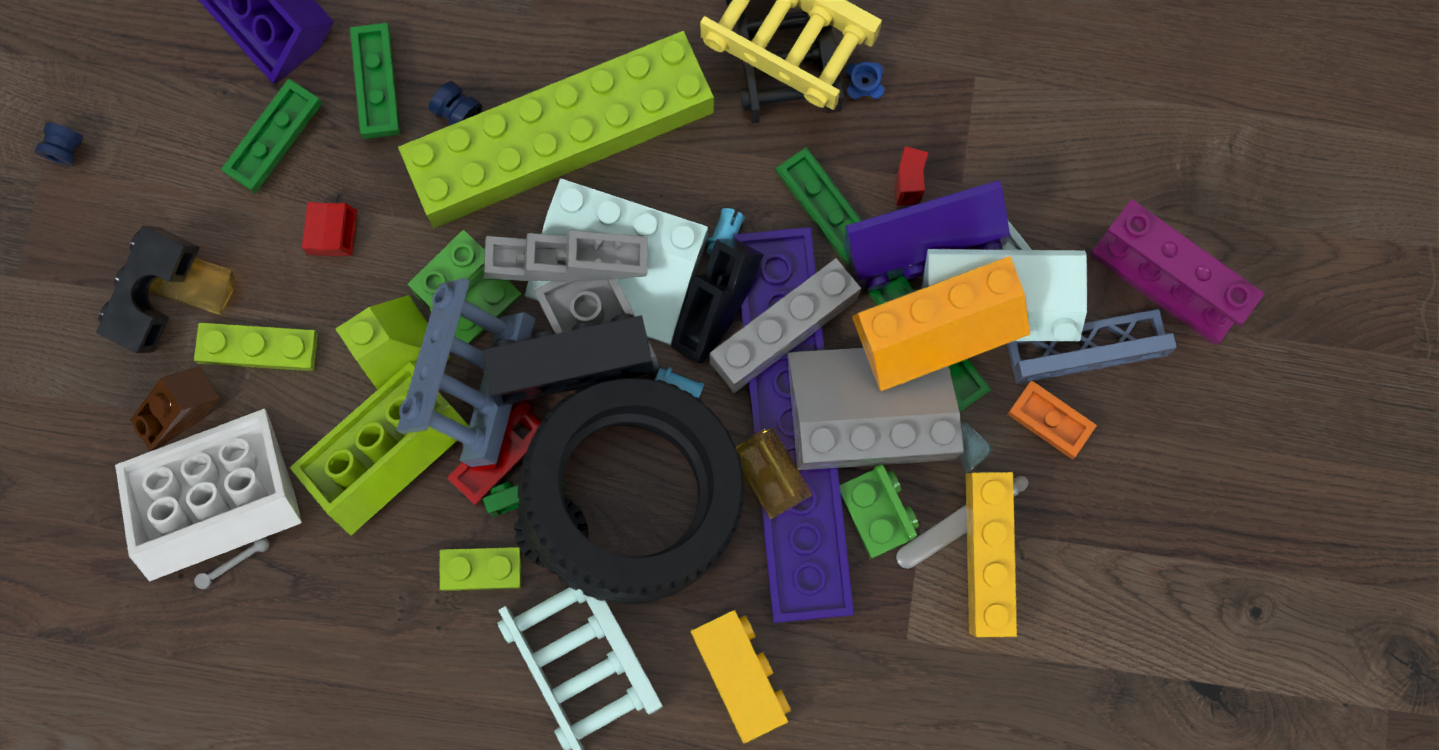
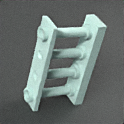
[497,587,664,750]

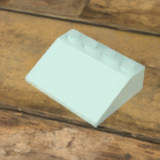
[525,178,708,345]

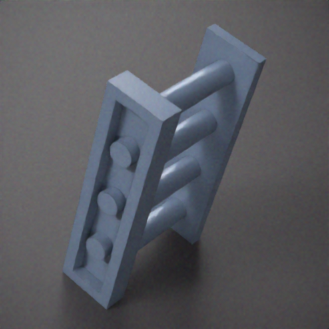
[396,278,536,467]

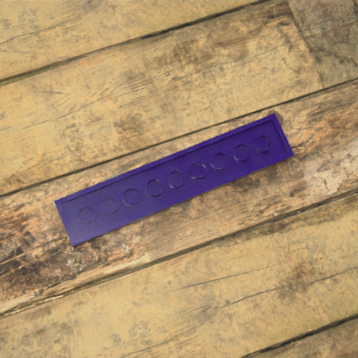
[734,227,854,624]

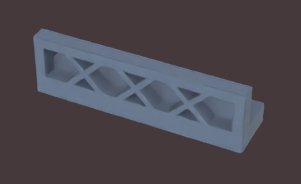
[1007,309,1177,384]

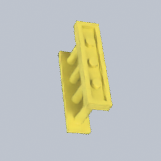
[700,0,882,110]

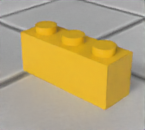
[691,610,791,744]

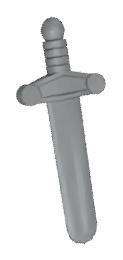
[896,476,1028,569]

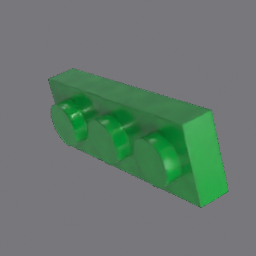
[350,23,401,139]
[220,78,323,194]

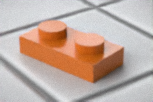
[1007,380,1097,459]

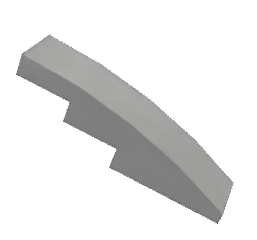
[483,230,648,281]

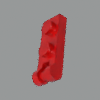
[447,401,541,507]

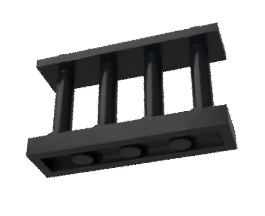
[726,0,844,123]

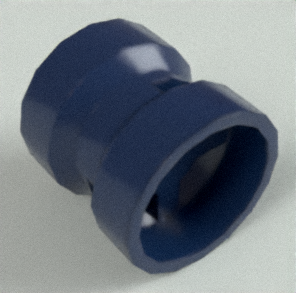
[428,81,483,126]

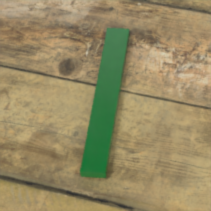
[775,147,991,413]

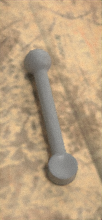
[194,537,270,589]

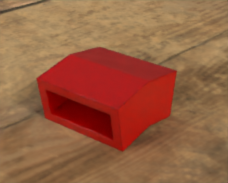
[894,146,928,206]
[302,202,357,256]

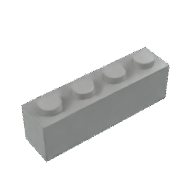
[710,258,861,393]

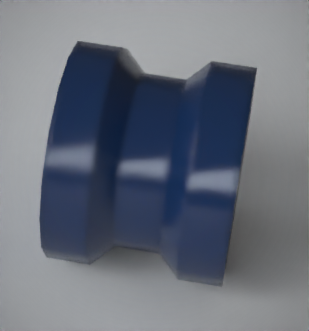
[35,122,83,166]

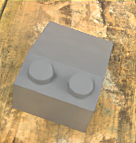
[534,279,660,378]

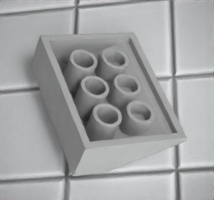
[787,348,964,471]

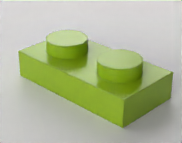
[440,547,522,591]

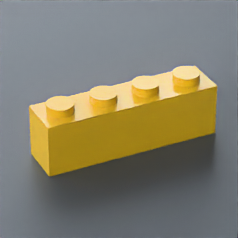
[966,472,1017,637]

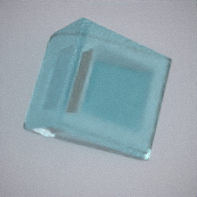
[960,422,992,474]

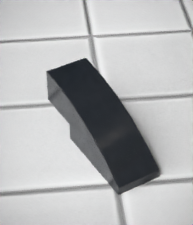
[671,239,764,363]

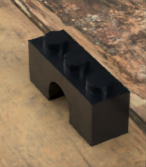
[96,226,200,353]

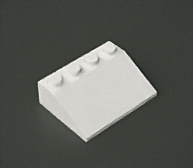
[115,408,302,581]

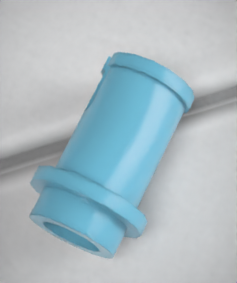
[706,208,745,255]
[655,367,704,399]

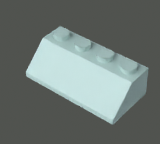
[922,249,1087,341]

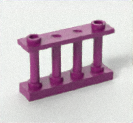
[1089,199,1265,346]

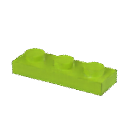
[194,323,318,371]

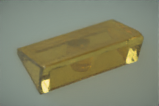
[149,258,237,315]
[735,428,812,519]

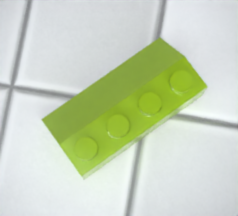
[290,362,469,535]

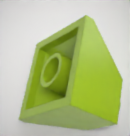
[336,295,452,390]

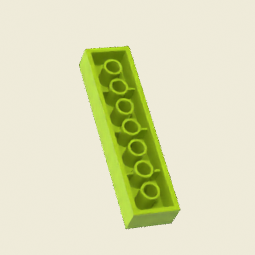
[398,31,714,228]

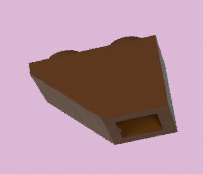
[130,366,220,451]

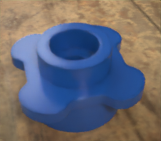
[846,62,884,100]

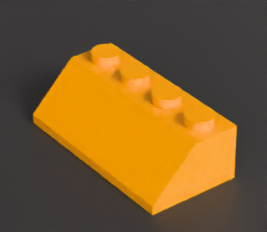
[852,256,1030,391]

